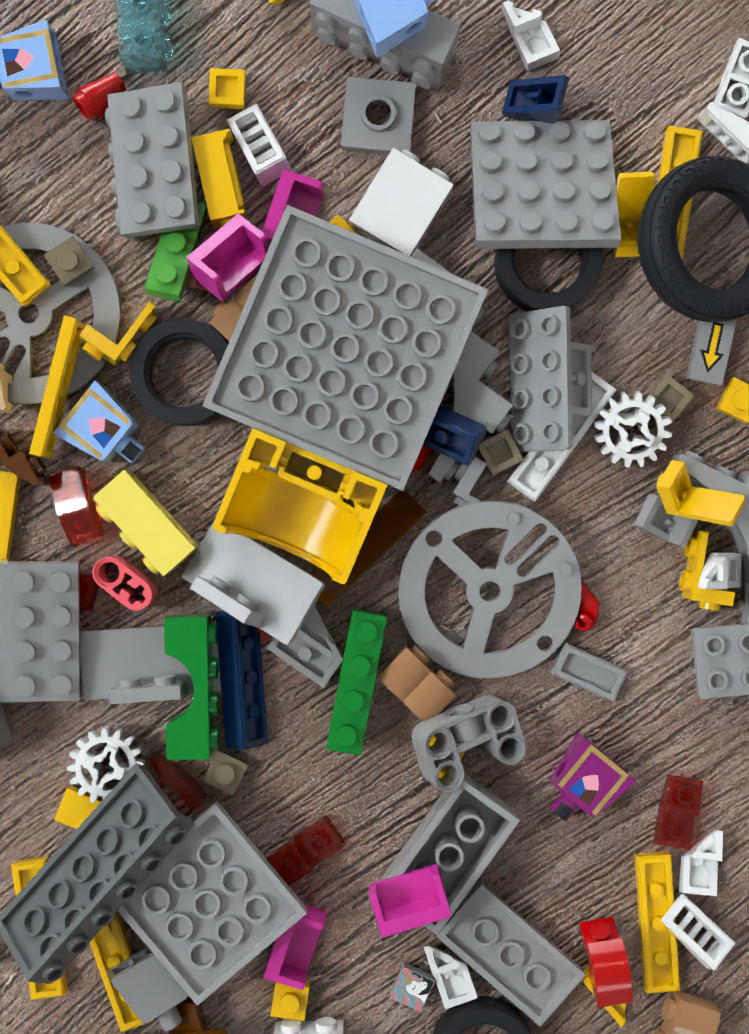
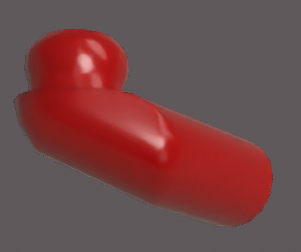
[574,580,600,632]

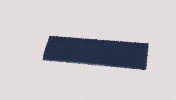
[423,405,487,466]
[215,610,268,750]

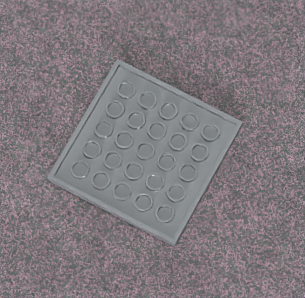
[202,205,489,491]

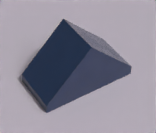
[502,75,570,124]

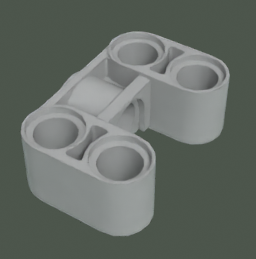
[412,694,526,793]

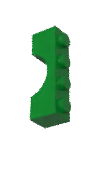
[326,607,387,756]
[164,614,220,760]

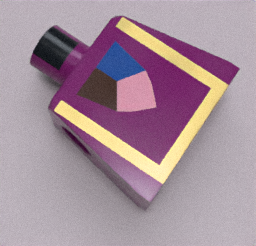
[550,732,636,822]

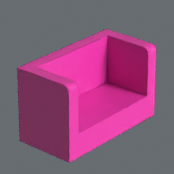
[262,169,325,244]
[186,213,270,302]
[369,864,452,938]
[263,905,326,990]

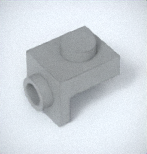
[450,457,487,506]
[634,493,698,547]

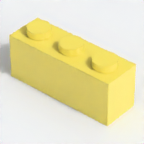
[93,470,199,576]

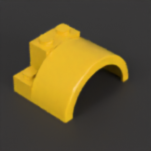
[212,428,387,584]

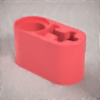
[92,555,158,611]

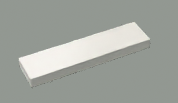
[506,371,616,502]

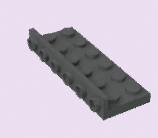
[0,763,195,984]

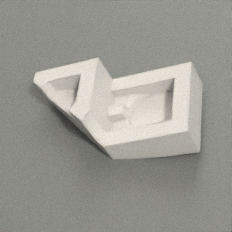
[679,830,723,896]

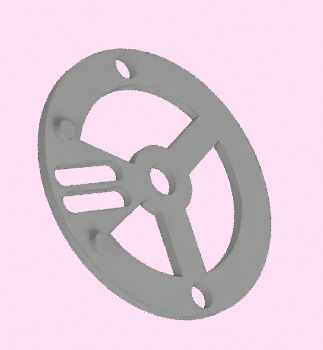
[0,223,121,404]
[398,500,582,679]

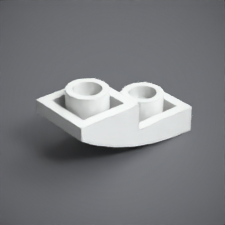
[714,38,749,119]

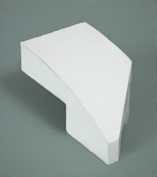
[503,1,560,72]
[698,552,742,589]
[424,945,478,1009]

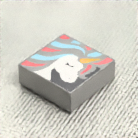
[389,962,435,1012]

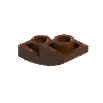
[0,429,49,485]

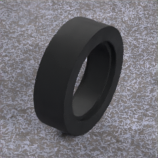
[494,248,603,312]
[130,318,228,426]
[433,996,532,1034]

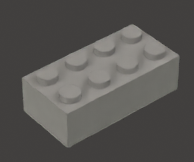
[310,0,461,90]
[379,773,520,935]

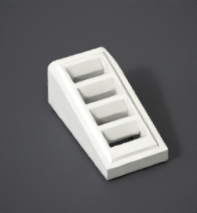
[697,102,749,164]
[227,103,291,186]
[660,894,736,971]

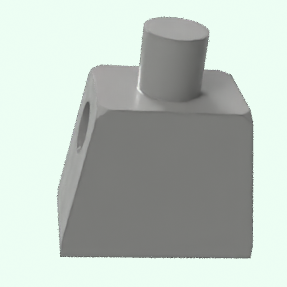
[107,947,188,1031]

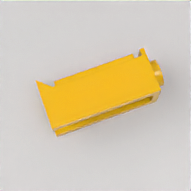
[191,128,248,229]

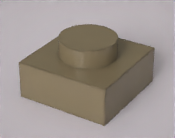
[44,236,95,286]
[644,374,694,423]
[478,429,523,476]
[202,747,249,796]

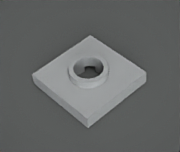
[341,77,416,154]

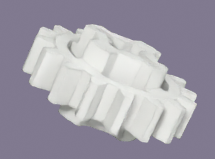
[594,391,672,468]
[67,726,145,803]

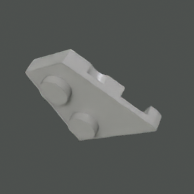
[267,604,343,688]

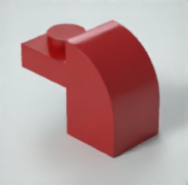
[579,917,633,1008]

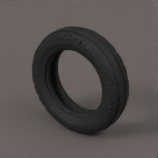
[637,156,749,322]

